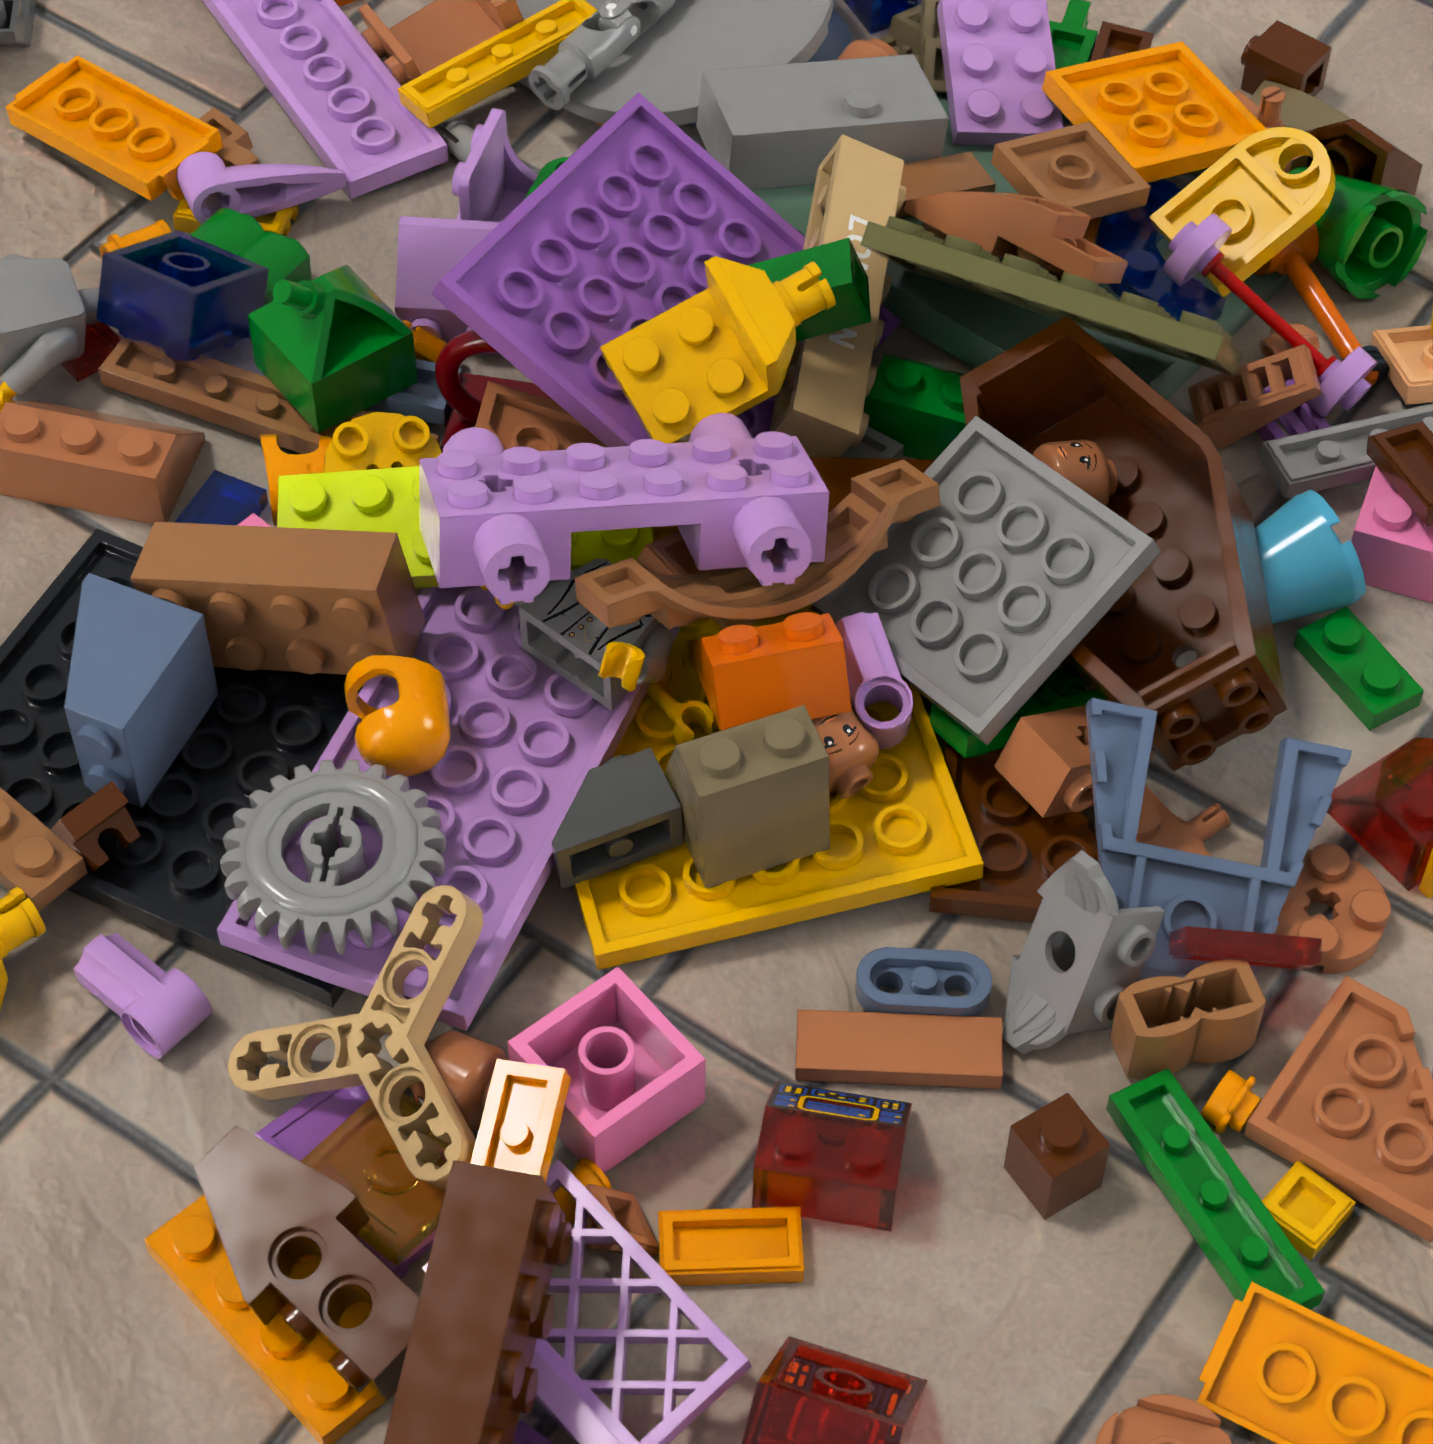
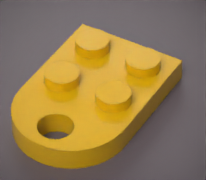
[1149,127,1336,298]

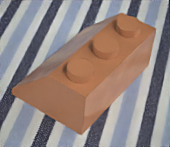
[0,401,205,524]

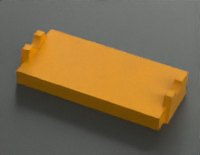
[5,55,223,201]
[1197,1282,1433,1444]

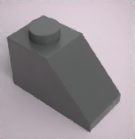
[551,747,684,890]

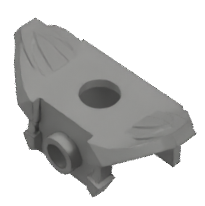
[1002,850,1165,1055]

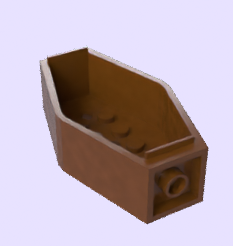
[960,316,1288,771]

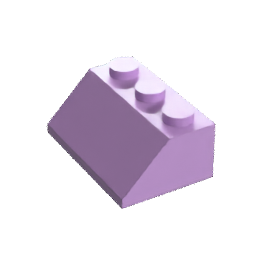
[395,216,501,354]

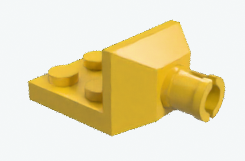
[600,256,836,444]

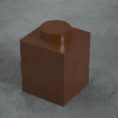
[1241,20,1332,97]
[1004,1093,1110,1220]

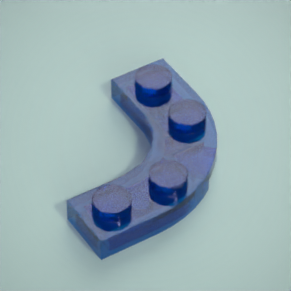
[1095,179,1226,321]

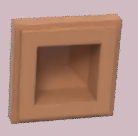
[585,1184,659,1258]

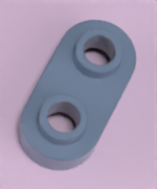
[855,947,992,1017]

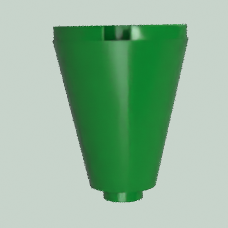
[1288,167,1428,299]

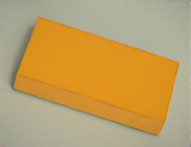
[658,1206,804,1286]

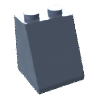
[64,573,219,808]

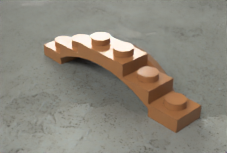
[575,459,940,629]

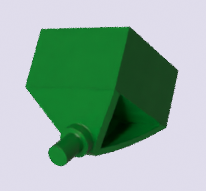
[247,265,418,434]

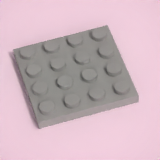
[811,416,1161,745]

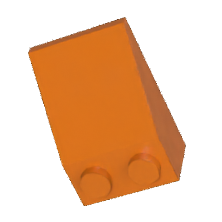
[687,612,852,731]

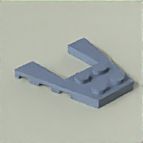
[1086,698,1352,982]

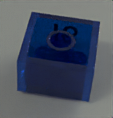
[96,230,269,361]

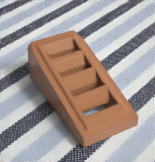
[1188,344,1322,450]

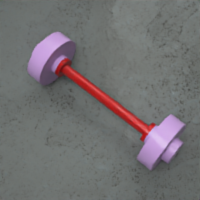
[1162,213,1377,419]

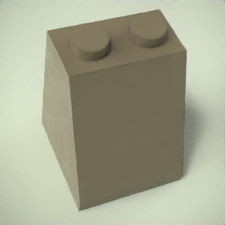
[664,705,830,888]

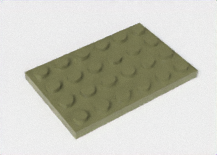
[860,216,1243,377]

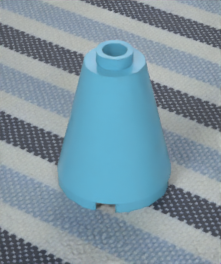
[1255,489,1366,624]

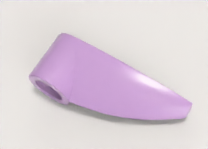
[176,152,346,224]

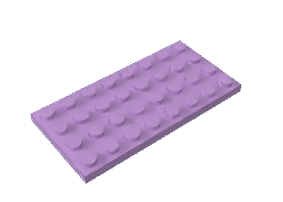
[217,586,680,1031]

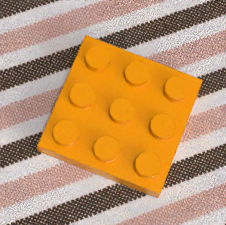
[1042,41,1266,183]

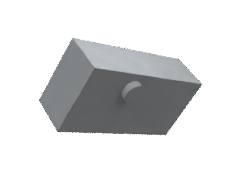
[696,54,949,190]

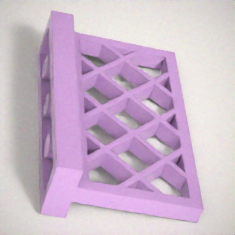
[422,1160,752,1444]

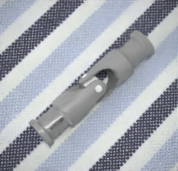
[527,0,676,111]

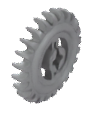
[220,759,446,955]

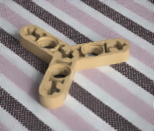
[228,885,483,1190]

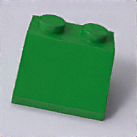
[864,355,966,460]

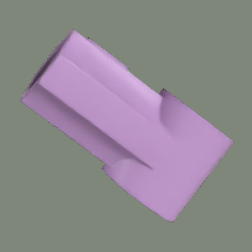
[835,612,913,749]
[74,932,212,1059]

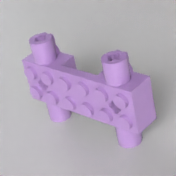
[419,413,829,605]

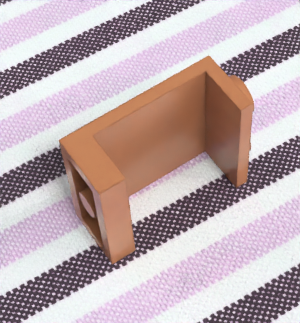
[358,0,524,86]

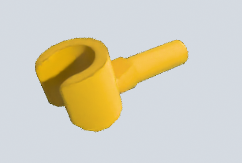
[646,682,714,745]

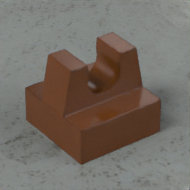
[51,781,140,872]

